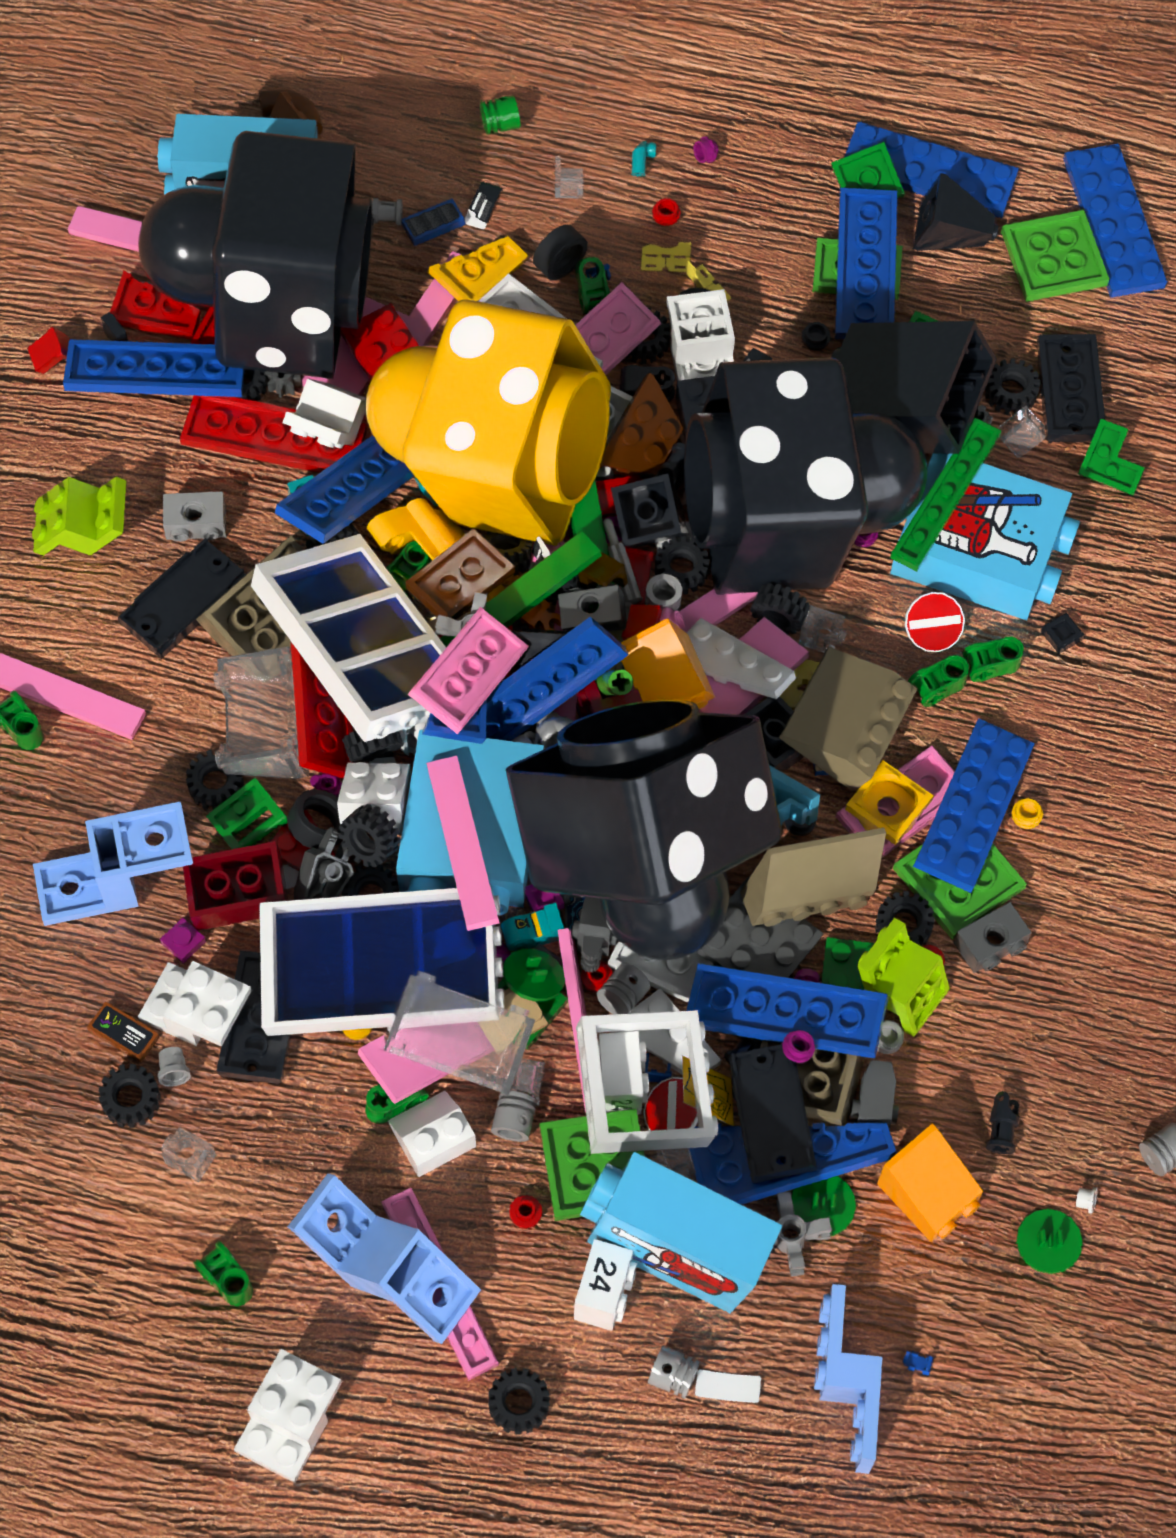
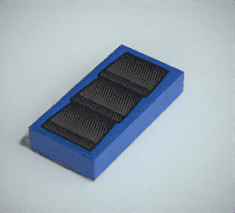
[401,198,465,246]

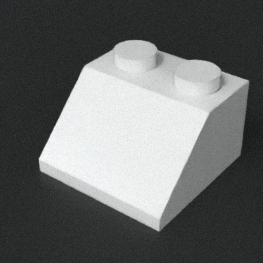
[388,1091,476,1177]

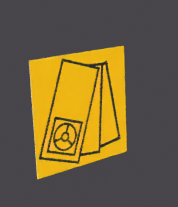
[682,1055,734,1126]

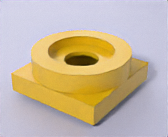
[845,760,934,845]

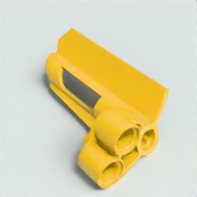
[367,498,505,608]

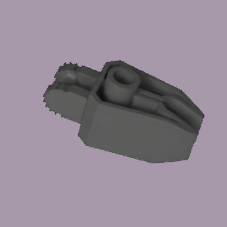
[294,827,354,919]
[572,897,618,973]
[850,1060,899,1129]

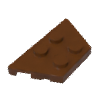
[599,373,683,478]

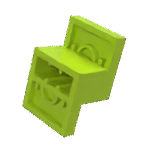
[32,477,126,556]
[858,918,950,1037]

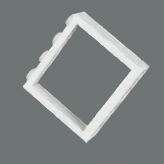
[576,1010,718,1154]

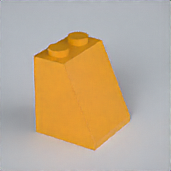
[621,618,715,709]
[877,1123,983,1242]

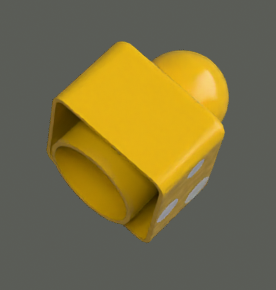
[366,300,611,546]

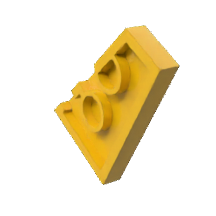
[428,236,529,301]

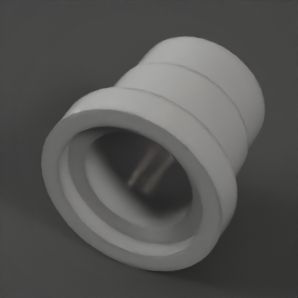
[158,1047,191,1087]

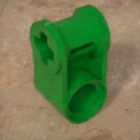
[575,257,610,315]
[386,541,431,598]
[962,636,1024,682]
[908,655,969,708]
[0,690,44,750]
[365,1084,429,1124]
[193,1241,253,1306]

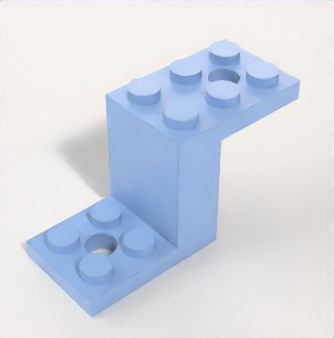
[33,801,193,926]
[288,1173,481,1344]

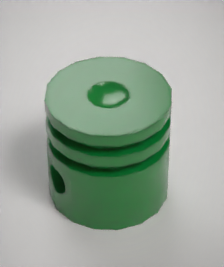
[480,95,520,135]

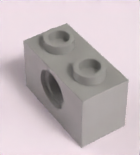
[163,491,226,542]

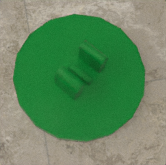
[503,949,565,1001]
[791,1176,856,1236]
[1016,1209,1083,1274]

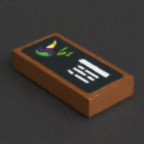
[87,1001,160,1063]

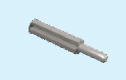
[603,518,643,605]

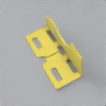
[641,242,691,273]
[686,261,731,301]

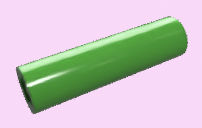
[595,670,633,695]

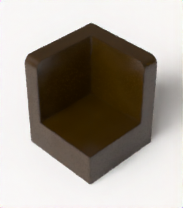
[578,552,628,590]

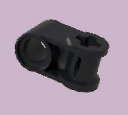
[619,365,675,402]

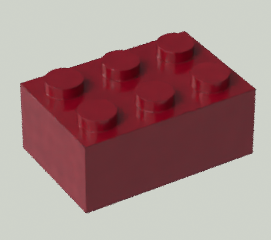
[183,841,288,931]

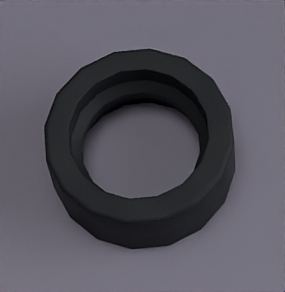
[533,225,588,280]
[287,789,342,849]

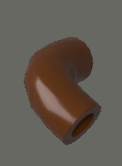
[258,88,323,135]

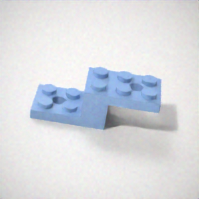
[814,1284,882,1474]

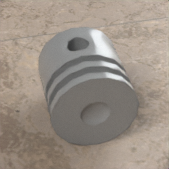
[645,574,682,611]
[597,963,650,1015]
[491,1091,537,1142]
[1139,1122,1176,1177]
[648,1345,700,1399]

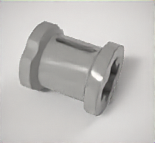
[372,198,403,225]

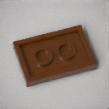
[406,528,515,620]

